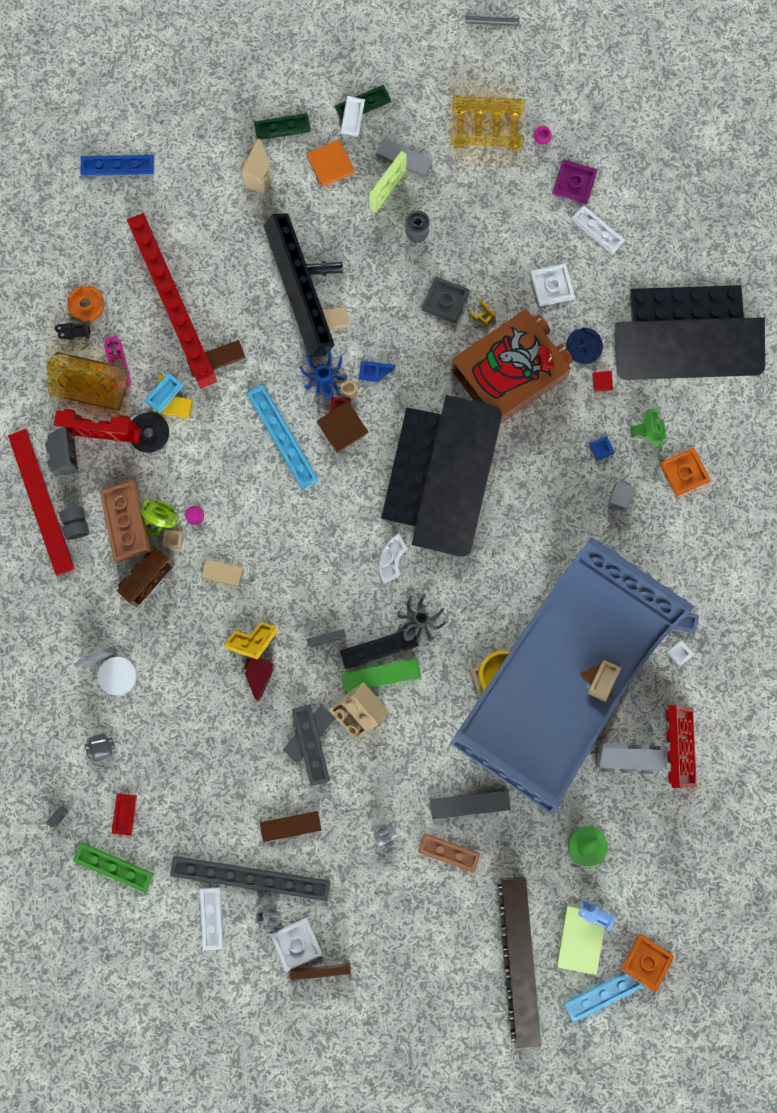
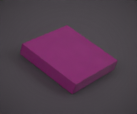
[552,159,598,204]

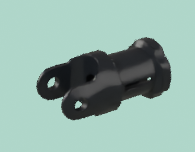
[54,322,90,340]

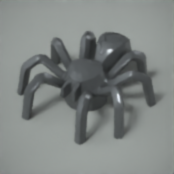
[397,594,446,644]

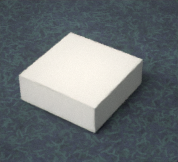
[666,640,694,667]

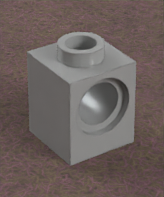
[607,481,635,512]

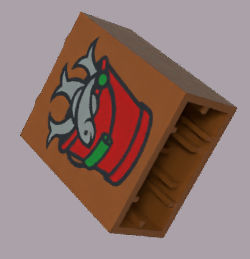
[450,308,573,424]

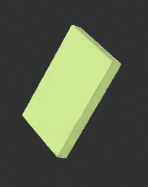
[369,151,407,213]
[556,906,605,975]

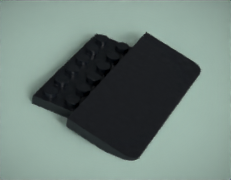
[615,285,766,380]
[381,395,502,557]

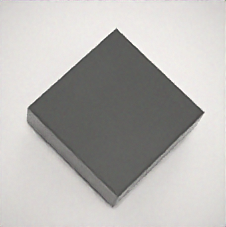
[46,806,69,827]

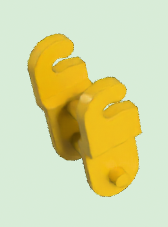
[468,300,496,327]

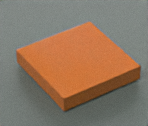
[306,139,355,187]
[660,447,711,497]
[620,934,674,992]

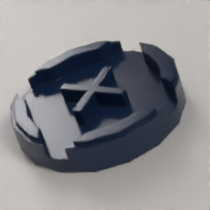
[566,327,603,365]

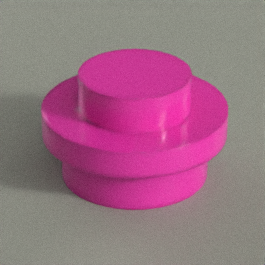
[533,126,552,145]
[185,506,204,525]

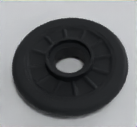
[131,412,169,453]

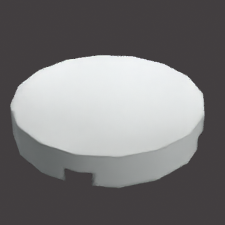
[97,657,137,696]

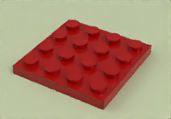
[666,705,697,788]

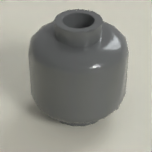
[84,733,115,762]

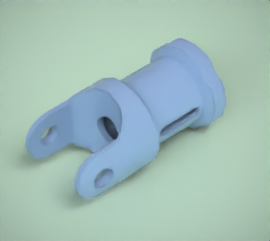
[578,901,615,931]

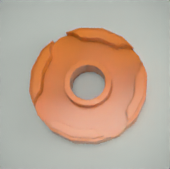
[67,286,105,322]

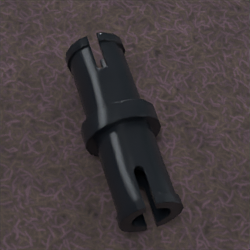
[306,261,343,276]

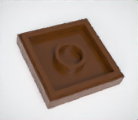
[316,401,369,453]

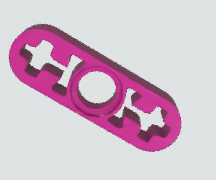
[104,336,131,389]

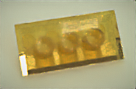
[47,352,128,411]

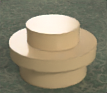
[340,380,358,399]

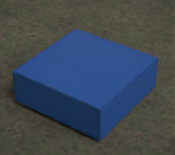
[589,436,615,461]

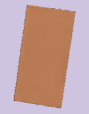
[100,479,151,563]

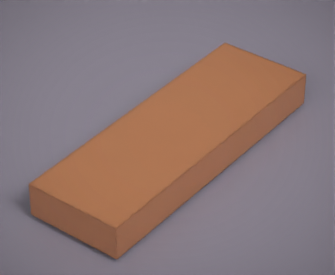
[418,833,480,873]

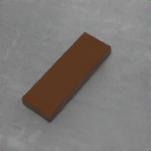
[186,340,246,378]
[260,811,322,842]
[290,963,351,981]

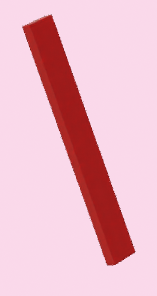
[8,429,75,576]

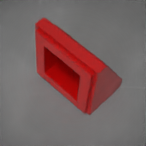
[537,346,554,370]

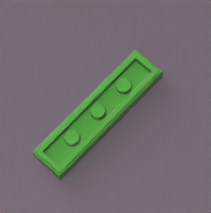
[341,658,421,693]
[73,842,154,892]

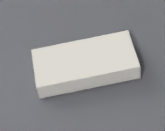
[340,96,365,137]

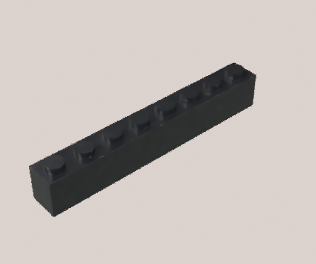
[264,213,335,358]

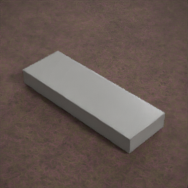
[376,138,433,178]

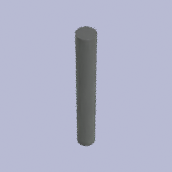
[465,16,519,26]

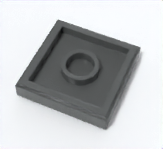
[422,276,470,324]

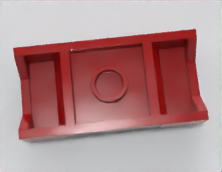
[53,409,142,444]

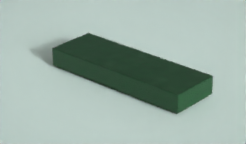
[335,85,391,122]
[254,113,311,140]

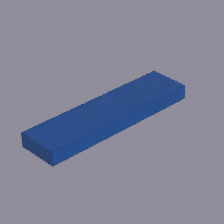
[80,155,154,176]

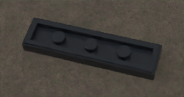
[340,630,419,669]

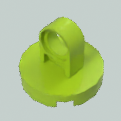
[140,499,179,537]

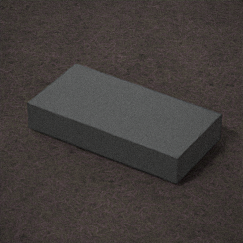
[306,629,346,648]

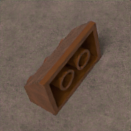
[117,547,175,608]

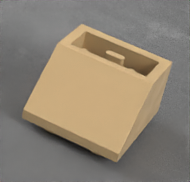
[241,139,273,195]
[329,682,389,739]

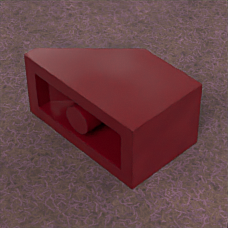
[244,658,275,701]

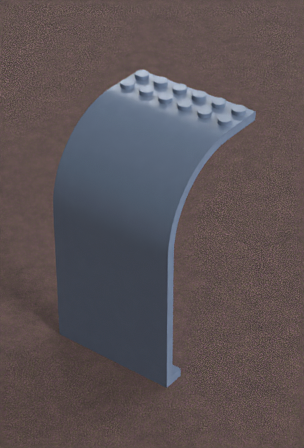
[450,537,693,814]

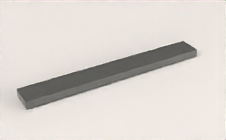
[170,856,330,901]

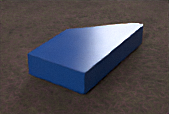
[359,361,395,382]

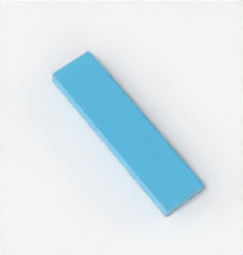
[563,972,644,1023]

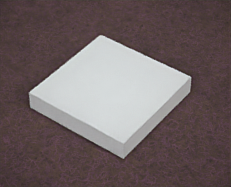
[530,263,575,307]
[270,917,323,972]

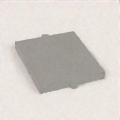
[73,649,115,668]

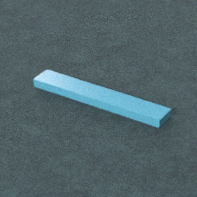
[247,384,318,490]

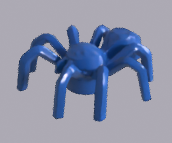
[299,350,347,399]

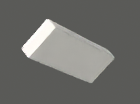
[571,205,625,255]
[200,887,223,951]

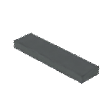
[292,704,330,786]
[430,790,511,819]

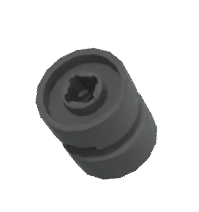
[405,210,430,243]
[59,507,90,540]

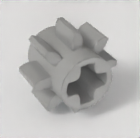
[373,823,398,849]
[256,905,281,931]

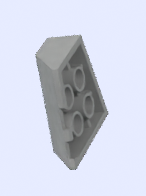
[596,743,668,774]

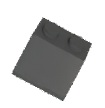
[45,427,78,476]

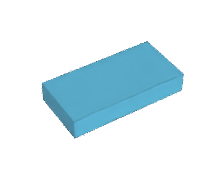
[145,372,184,414]

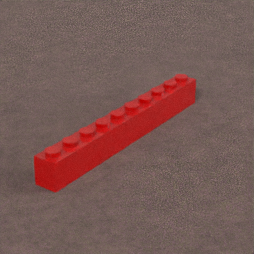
[126,212,218,389]

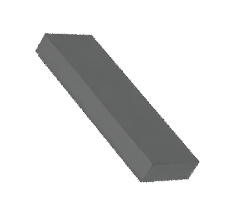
[283,705,336,763]

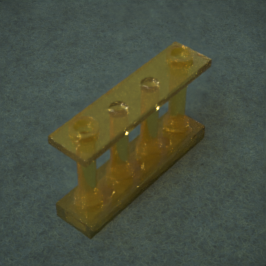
[451,96,526,150]

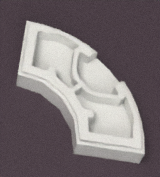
[379,533,408,585]

